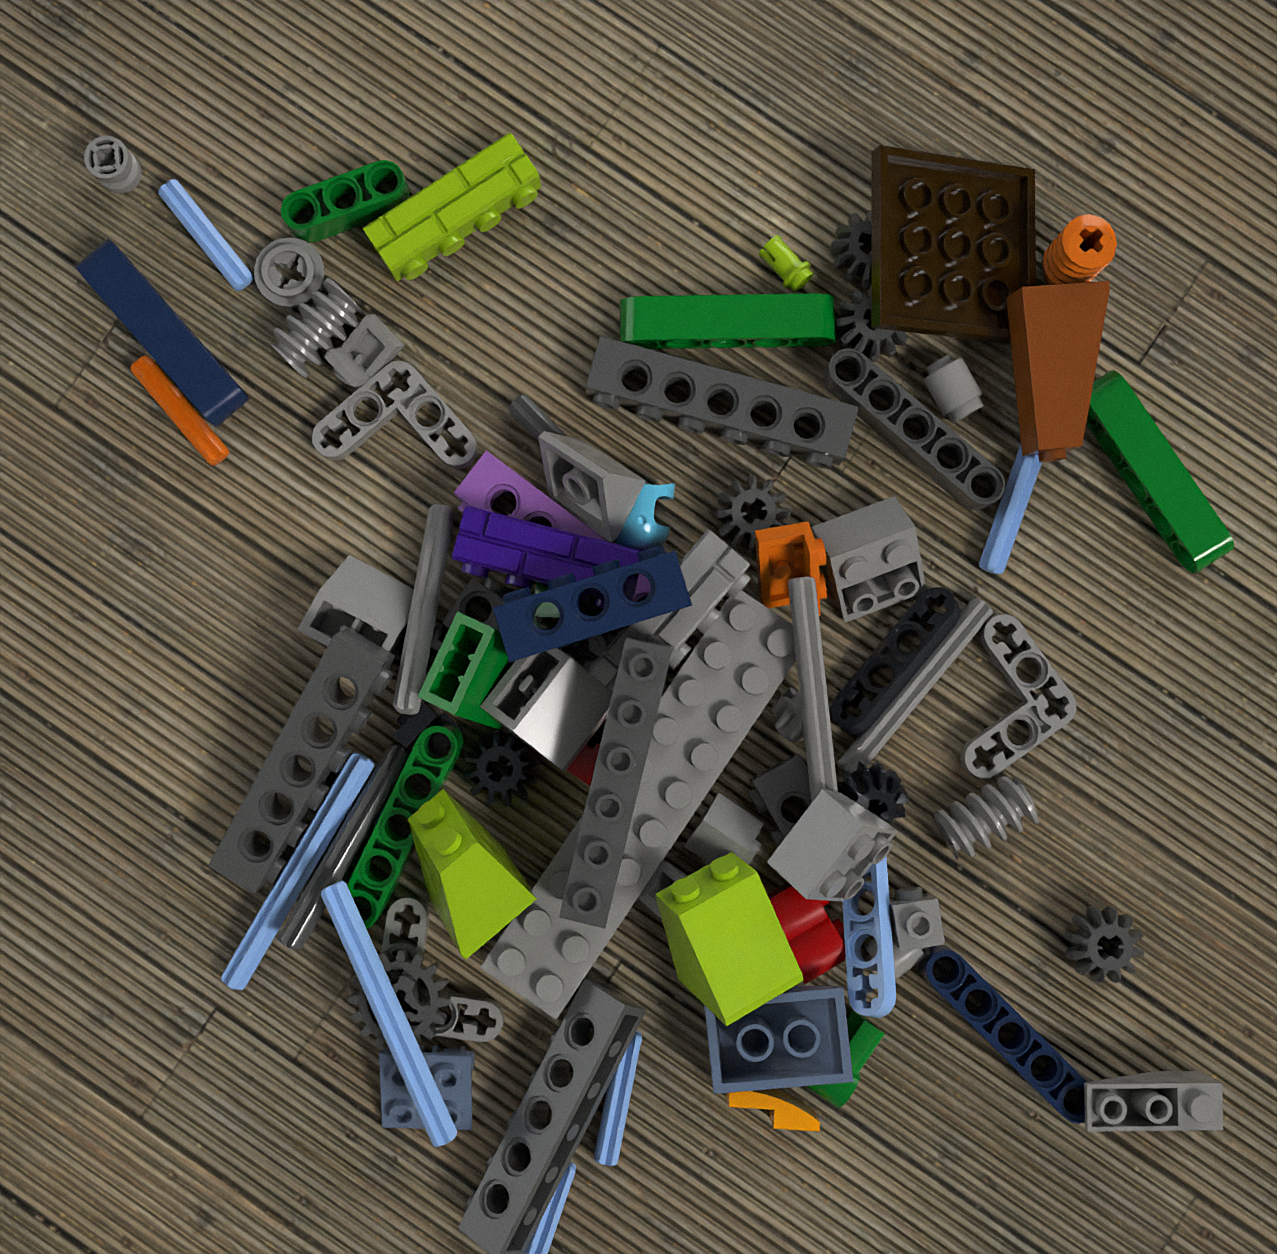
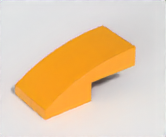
[726,1089,820,1132]

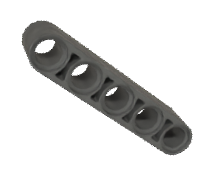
[823,348,1005,511]

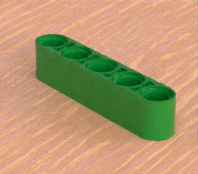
[620,293,836,349]
[1086,370,1234,574]
[347,722,464,929]

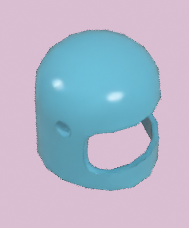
[613,483,675,550]

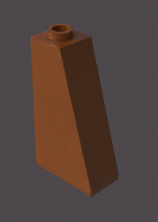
[1006,281,1110,462]

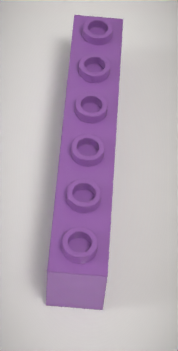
[454,451,651,631]

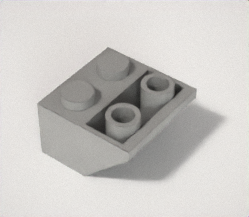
[812,496,926,623]
[297,555,414,670]
[480,648,613,773]
[767,789,898,902]

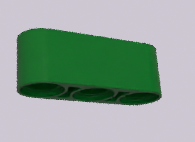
[280,160,410,243]

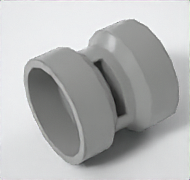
[84,136,142,194]

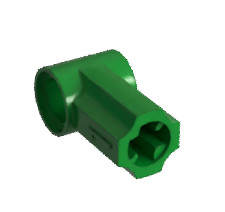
[806,1009,885,1109]

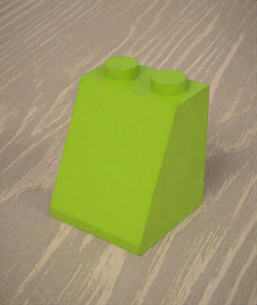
[408,789,537,959]
[655,852,804,1026]

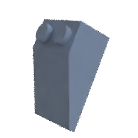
[704,986,853,1094]

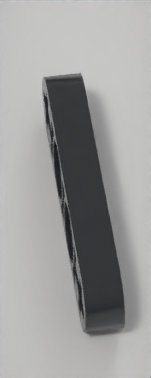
[831,587,961,734]

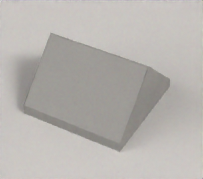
[538,431,646,543]

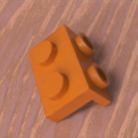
[755,521,827,616]

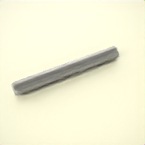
[392,504,454,715]
[788,576,838,801]
[838,598,993,773]

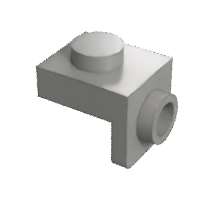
[324,314,404,387]
[890,887,945,951]

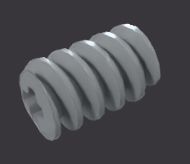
[268,278,364,378]
[934,776,1039,860]

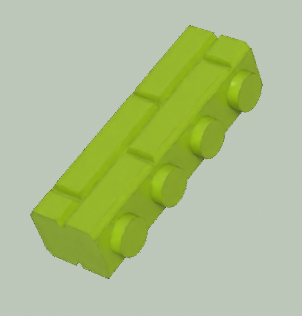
[362,132,541,282]

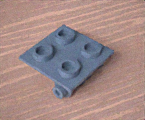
[379,1045,475,1130]

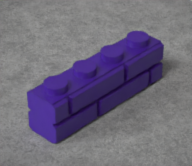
[452,505,641,609]

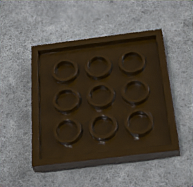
[871,145,1036,344]

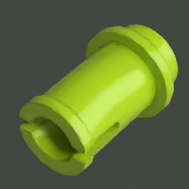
[758,235,814,292]

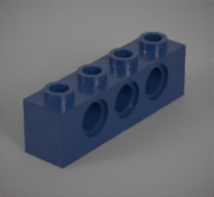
[493,545,693,662]

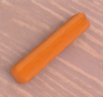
[130,355,229,466]

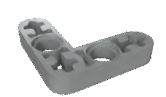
[312,361,478,469]
[960,614,1077,778]
[381,895,505,1042]

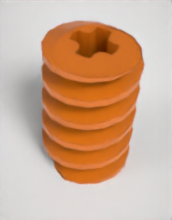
[1042,214,1117,285]

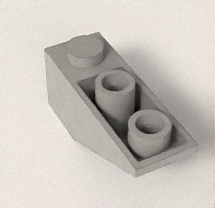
[1084,1071,1223,1132]

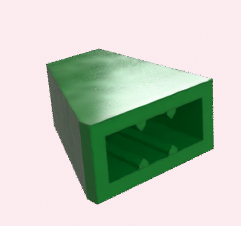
[417,611,512,730]

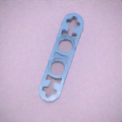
[842,857,896,1018]

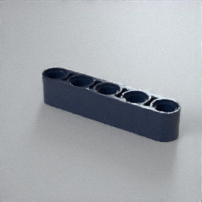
[75,238,250,428]
[918,945,1087,1124]

